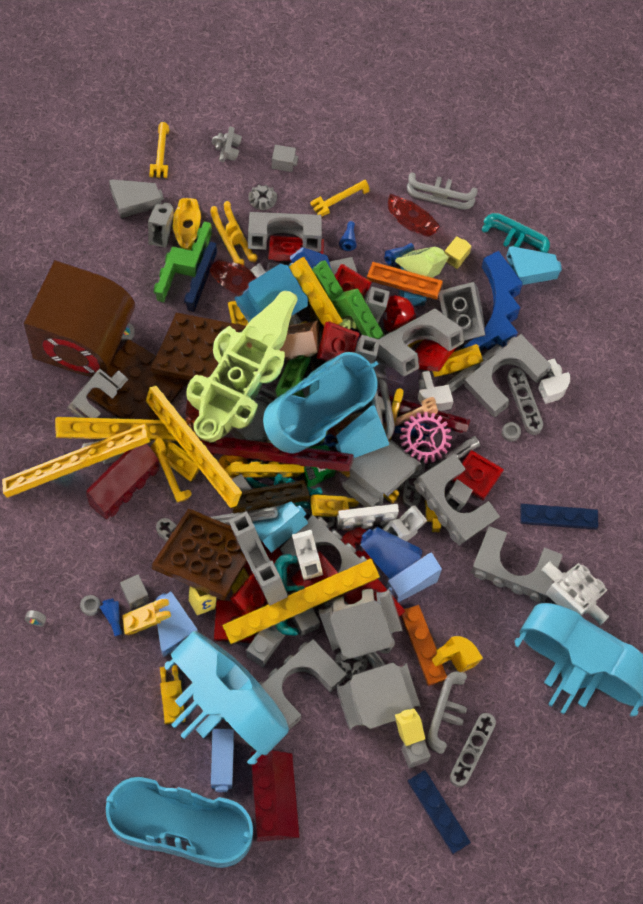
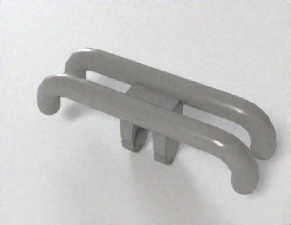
[407,173,478,210]
[364,379,395,440]
[427,671,467,754]

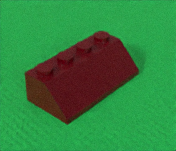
[86,443,160,520]
[251,750,300,842]

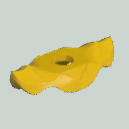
[173,198,201,250]

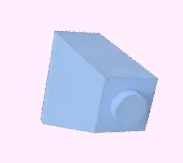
[386,552,442,602]
[156,592,198,657]
[211,729,234,792]

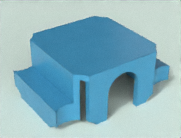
[234,263,308,323]

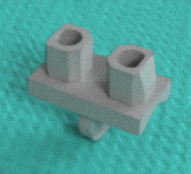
[212,126,242,162]

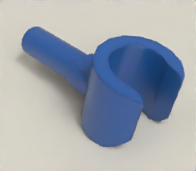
[318,434,337,448]

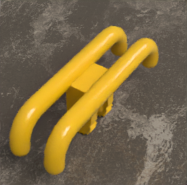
[210,201,258,268]

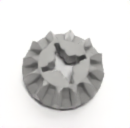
[249,185,277,210]
[335,651,368,678]

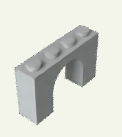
[248,212,322,252]
[355,287,390,364]
[377,309,464,376]
[465,334,551,417]
[413,454,500,546]
[228,511,288,606]
[280,515,367,597]
[471,526,563,602]
[259,640,347,730]

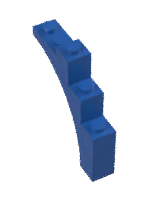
[463,251,523,352]

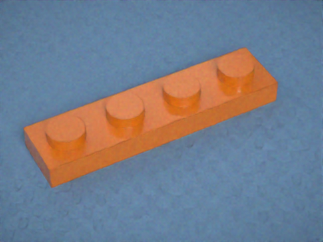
[367,262,443,300]
[401,605,447,686]

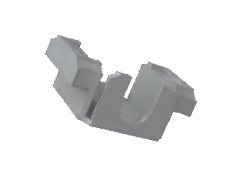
[66,369,128,418]
[343,439,422,508]
[319,589,403,659]
[336,663,421,730]

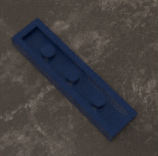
[184,241,218,312]
[520,504,598,530]
[407,770,471,855]

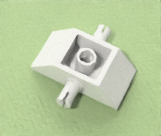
[542,561,609,626]

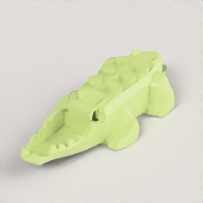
[186,291,298,443]

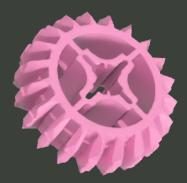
[400,412,452,464]

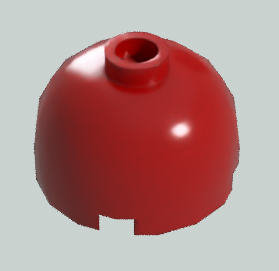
[383,295,416,332]

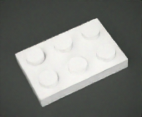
[336,504,399,531]

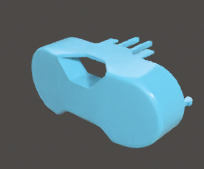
[263,352,379,453]
[514,603,643,717]
[165,631,289,764]
[106,777,253,868]

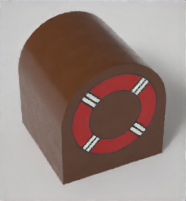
[24,260,135,377]

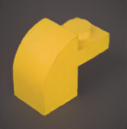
[432,636,483,672]

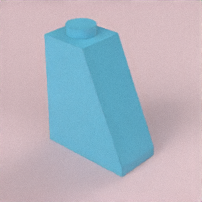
[507,246,562,285]
[335,405,390,458]
[252,501,308,553]

